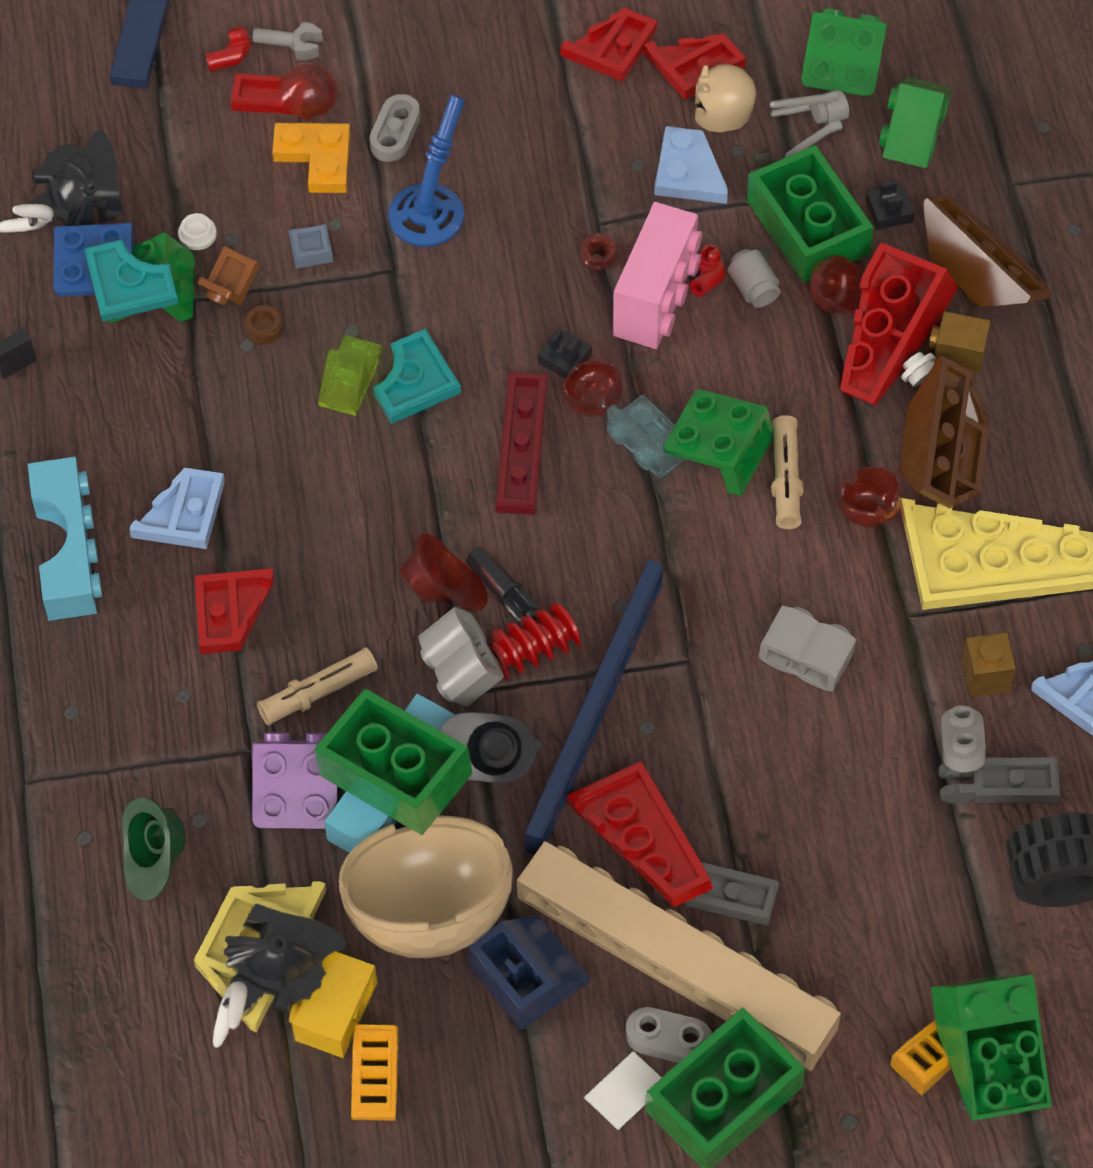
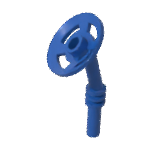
[388,94,465,247]

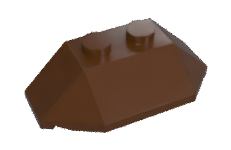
[923,194,1052,308]
[898,356,989,509]

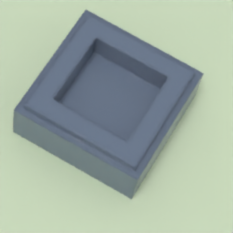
[289,224,333,269]

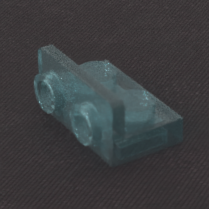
[607,394,686,479]

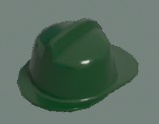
[122,797,186,901]

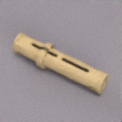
[771,415,803,529]
[257,647,378,726]

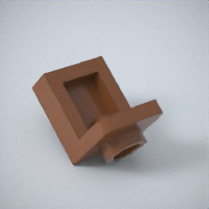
[197,246,261,306]

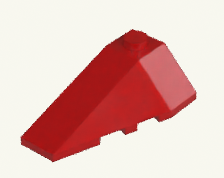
[840,242,958,406]

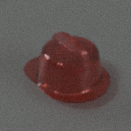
[399,533,488,611]

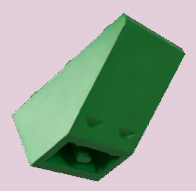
[931,974,1052,1121]

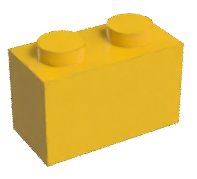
[289,952,377,1058]

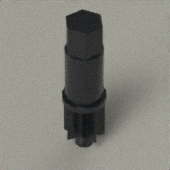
[466,547,539,622]

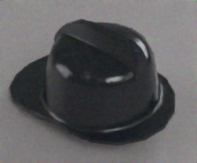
[439,712,536,783]

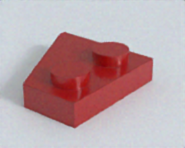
[560,8,657,82]
[644,34,746,100]
[195,568,274,654]

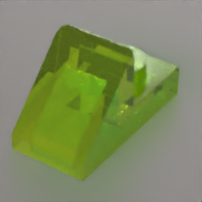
[318,335,382,416]

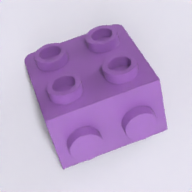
[252,732,338,829]

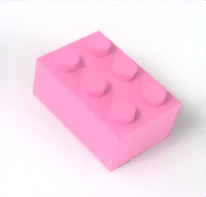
[613,202,702,349]

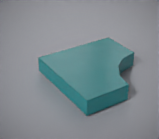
[84,240,179,322]
[373,329,461,424]

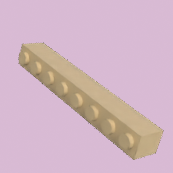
[517,841,841,1071]

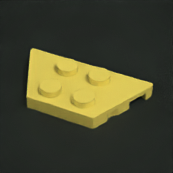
[194,881,327,1032]

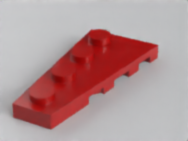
[566,761,713,907]

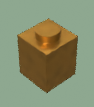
[929,311,990,374]
[962,633,1016,698]

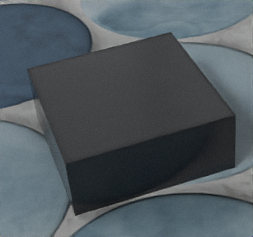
[0,328,37,380]

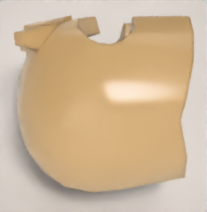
[695,64,757,132]

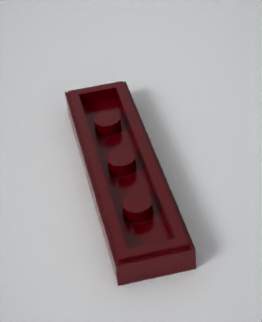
[495,372,548,515]

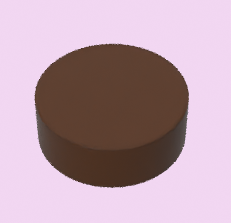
[244,305,283,345]

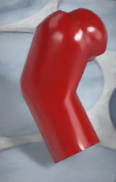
[205,27,251,72]
[690,245,725,297]

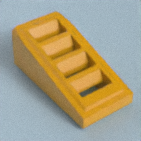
[890,1020,951,1096]
[351,1025,399,1121]

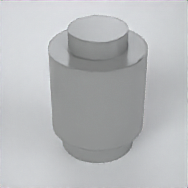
[728,249,780,308]

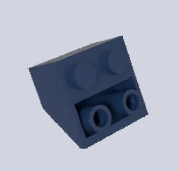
[468,915,590,1031]

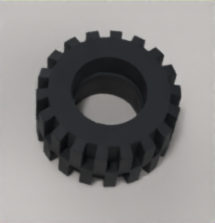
[1005,812,1093,907]

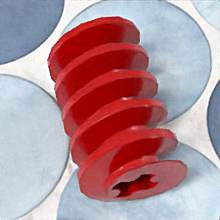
[489,602,581,681]

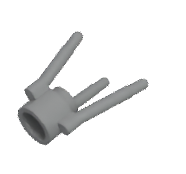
[770,90,849,157]

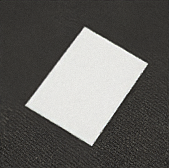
[584,1051,662,1130]

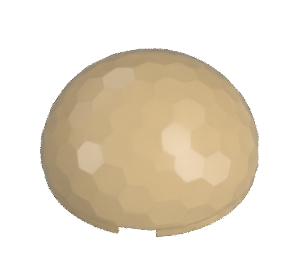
[339,816,512,958]

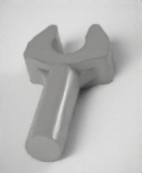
[252,22,323,61]

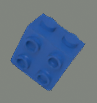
[53,223,136,297]

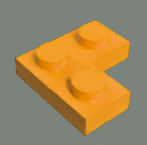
[273,123,350,193]

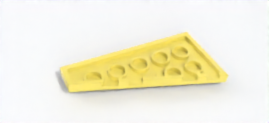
[900,498,1093,610]

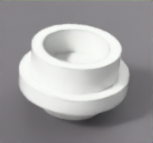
[178,213,217,250]
[901,352,936,387]

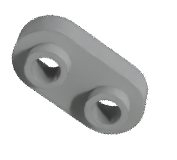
[370,94,420,162]
[941,705,986,772]
[626,1007,712,1063]

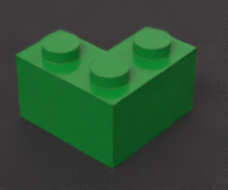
[879,77,953,168]

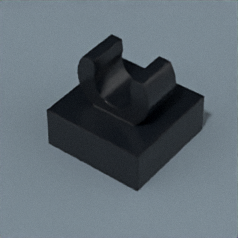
[866,180,915,230]
[538,328,592,382]

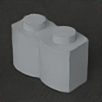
[759,606,857,692]
[418,607,504,707]

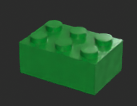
[747,145,873,284]
[314,688,473,836]
[645,1007,805,1168]

